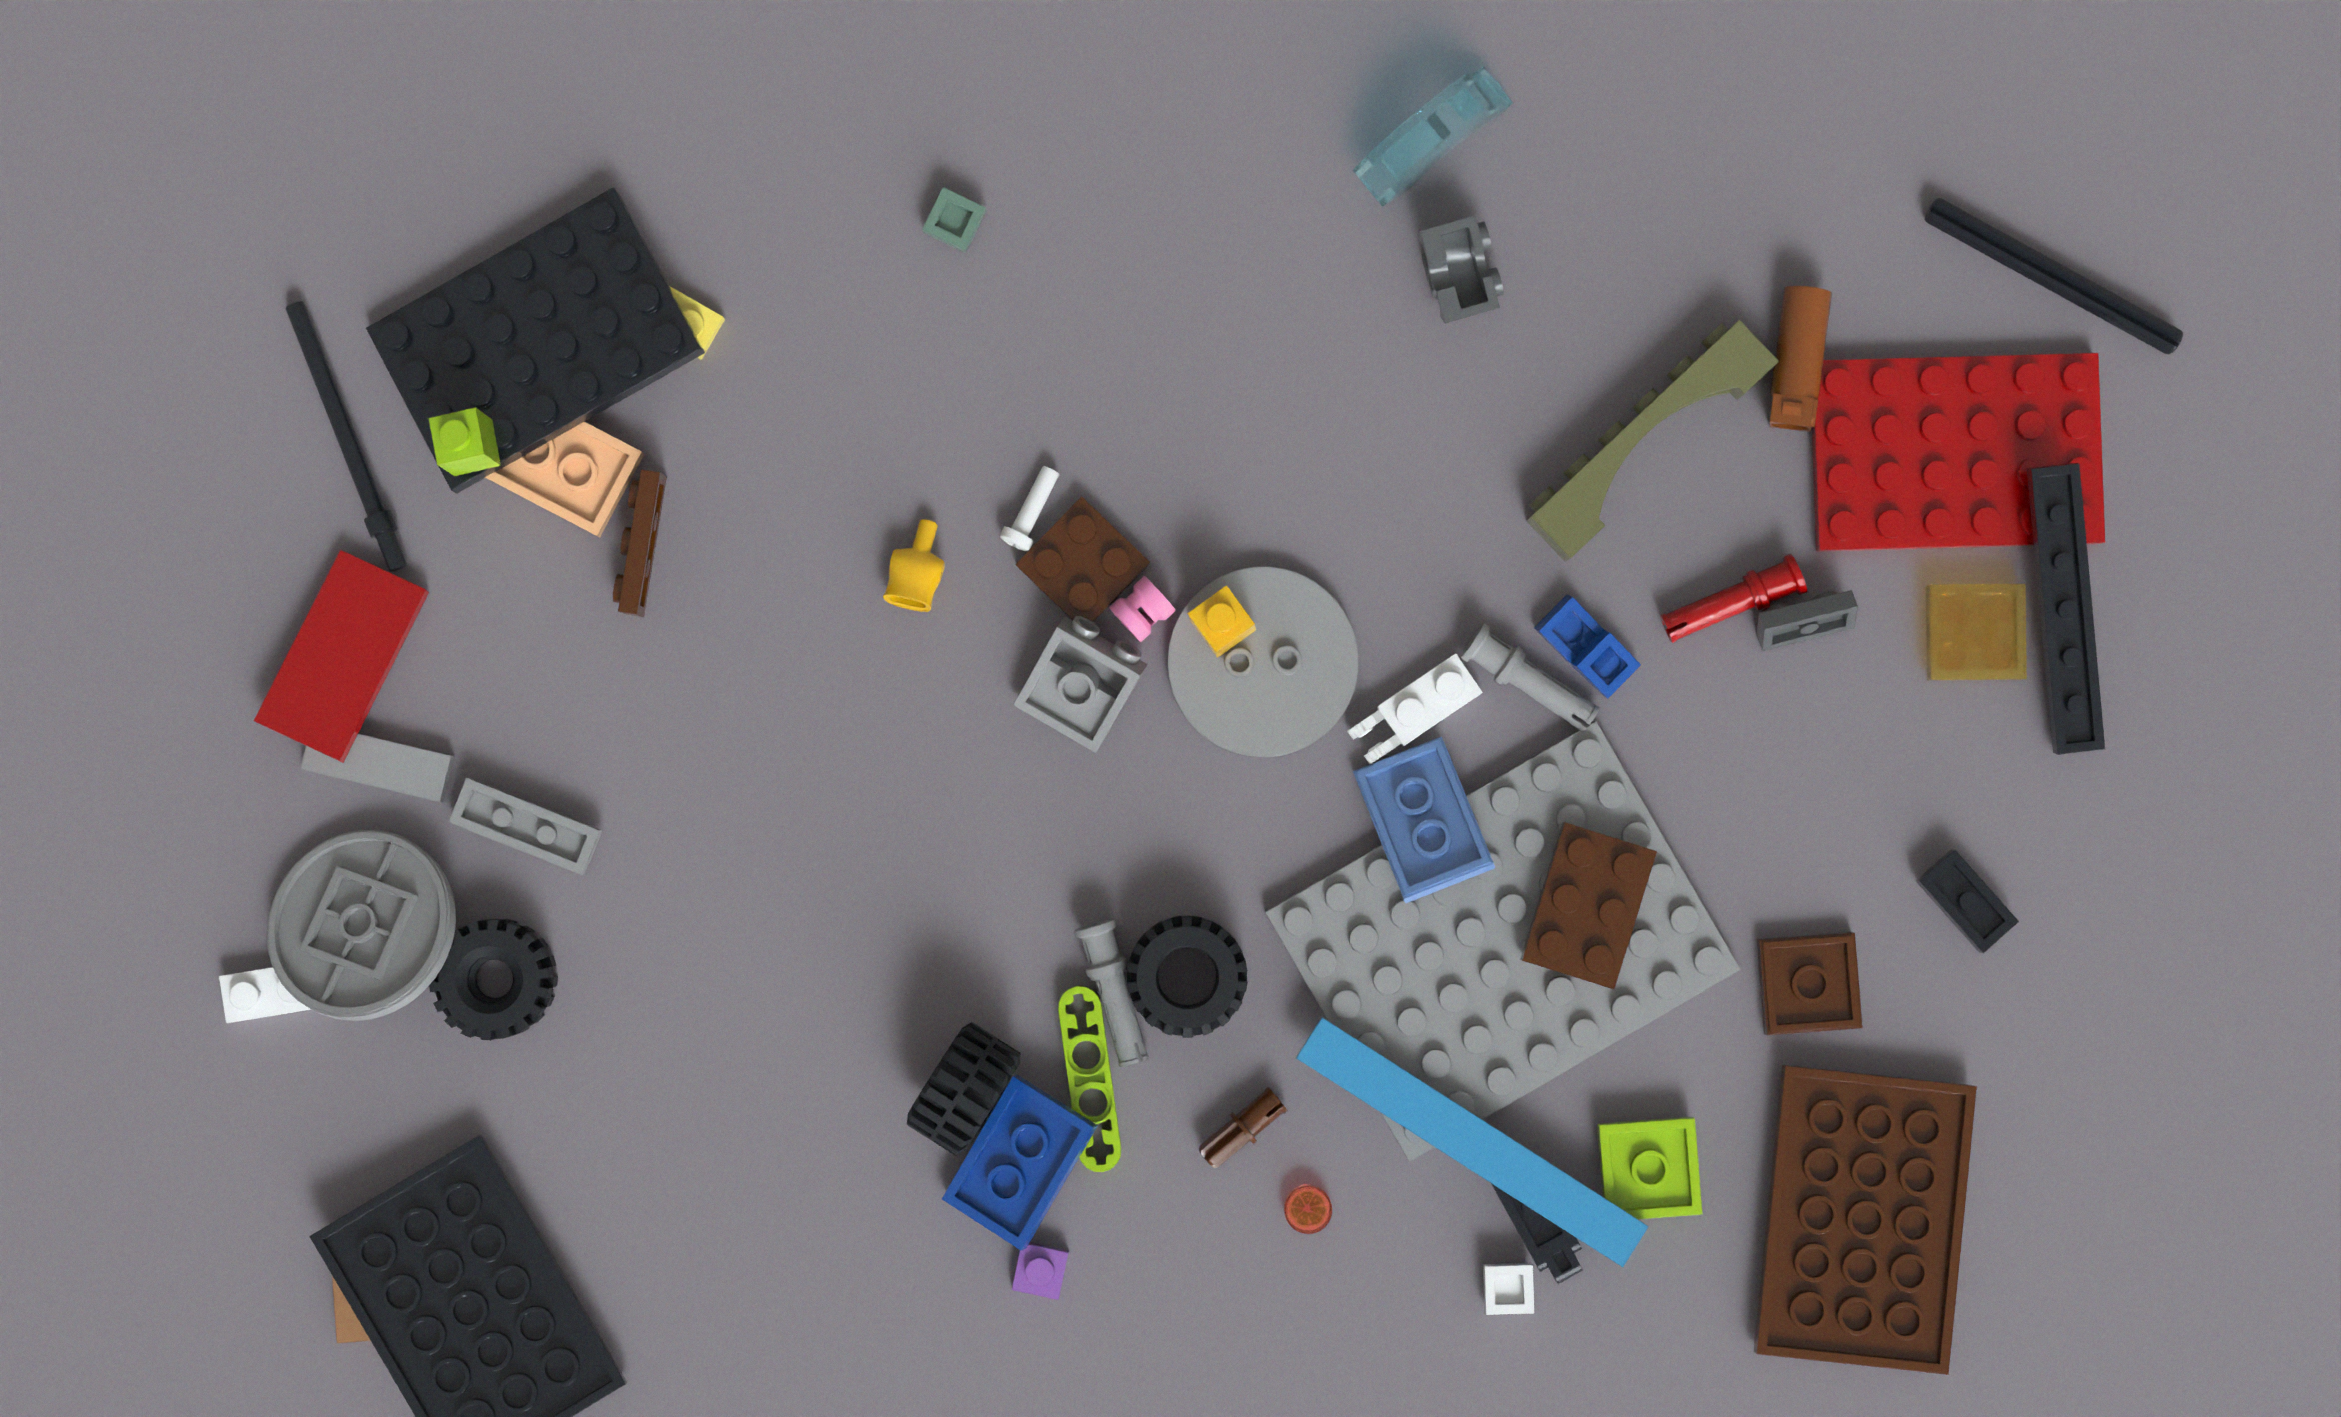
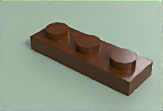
[613,469,667,617]

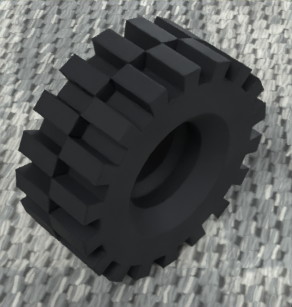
[429,918,558,1041]

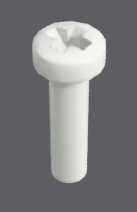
[999,466,1059,551]

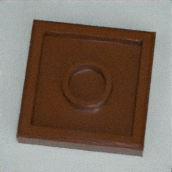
[1757,932,1863,1035]

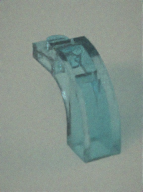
[1353,66,1513,207]

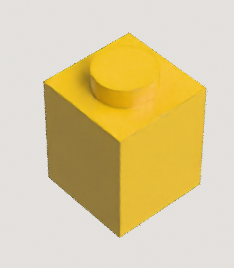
[1187,585,1256,658]

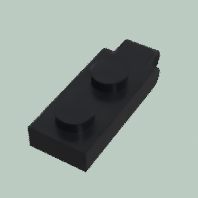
[1491,1183,1583,1284]

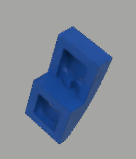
[1534,594,1641,699]

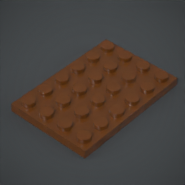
[1753,1065,1977,1375]

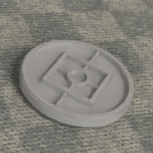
[1168,567,1358,757]
[267,830,456,1021]

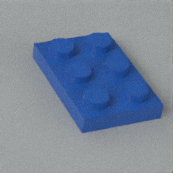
[942,1075,1098,1251]

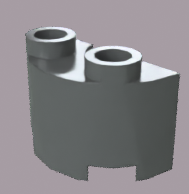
[1419,215,1504,324]

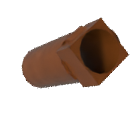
[1770,286,1832,432]

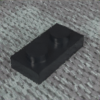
[1916,849,2019,953]

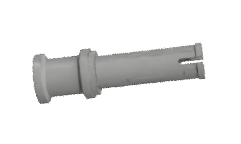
[1460,623,1600,732]
[1074,919,1149,1067]

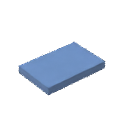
[1353,736,1495,904]

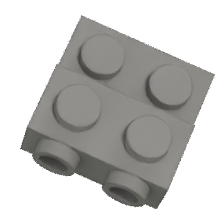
[1014,616,1148,753]

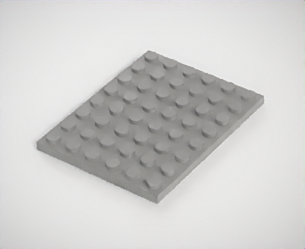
[1265,721,1741,1162]

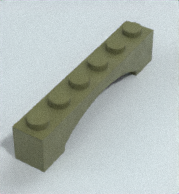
[1527,320,1779,562]

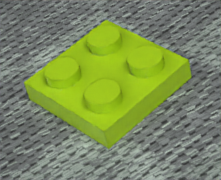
[1597,1117,1703,1219]

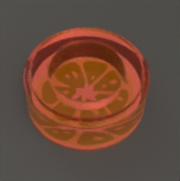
[1284,1184,1332,1234]

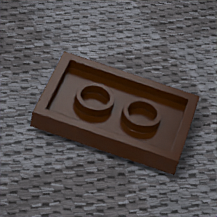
[1520,822,1657,989]

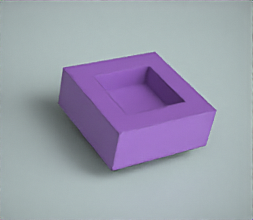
[1012,1242,1069,1300]

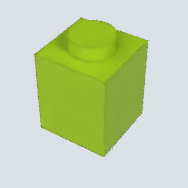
[429,407,501,476]

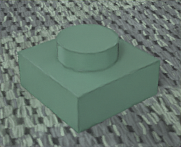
[922,187,987,253]

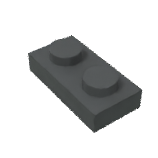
[1757,590,1858,651]

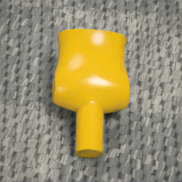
[883,519,945,612]

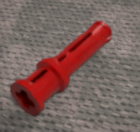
[1660,553,1808,643]

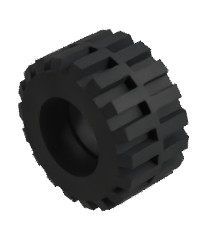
[1127,915,1248,1038]
[907,1022,1021,1156]

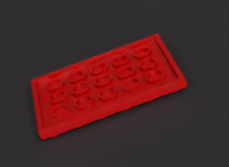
[1812,353,2105,552]

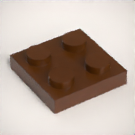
[1015,496,1150,622]

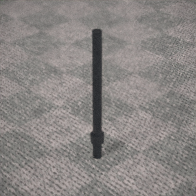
[285,301,407,572]

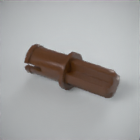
[1199,1087,1288,1168]

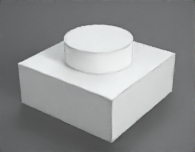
[1483,1263,1534,1315]

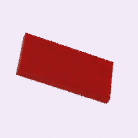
[254,550,429,763]

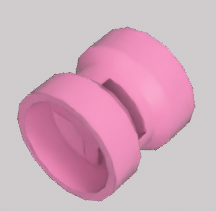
[1109,576,1176,643]

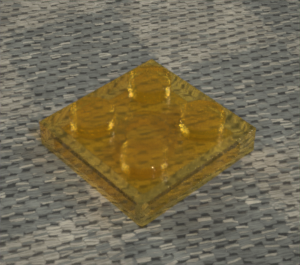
[1926,584,2027,681]

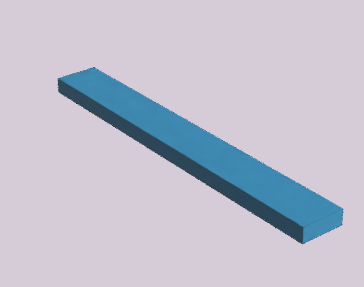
[1296,1017,1649,1267]

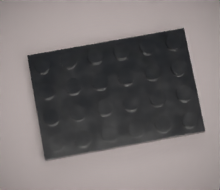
[366,187,705,494]
[309,1135,627,1417]

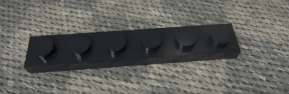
[2027,463,2105,755]

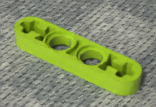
[1058,985,1121,1172]

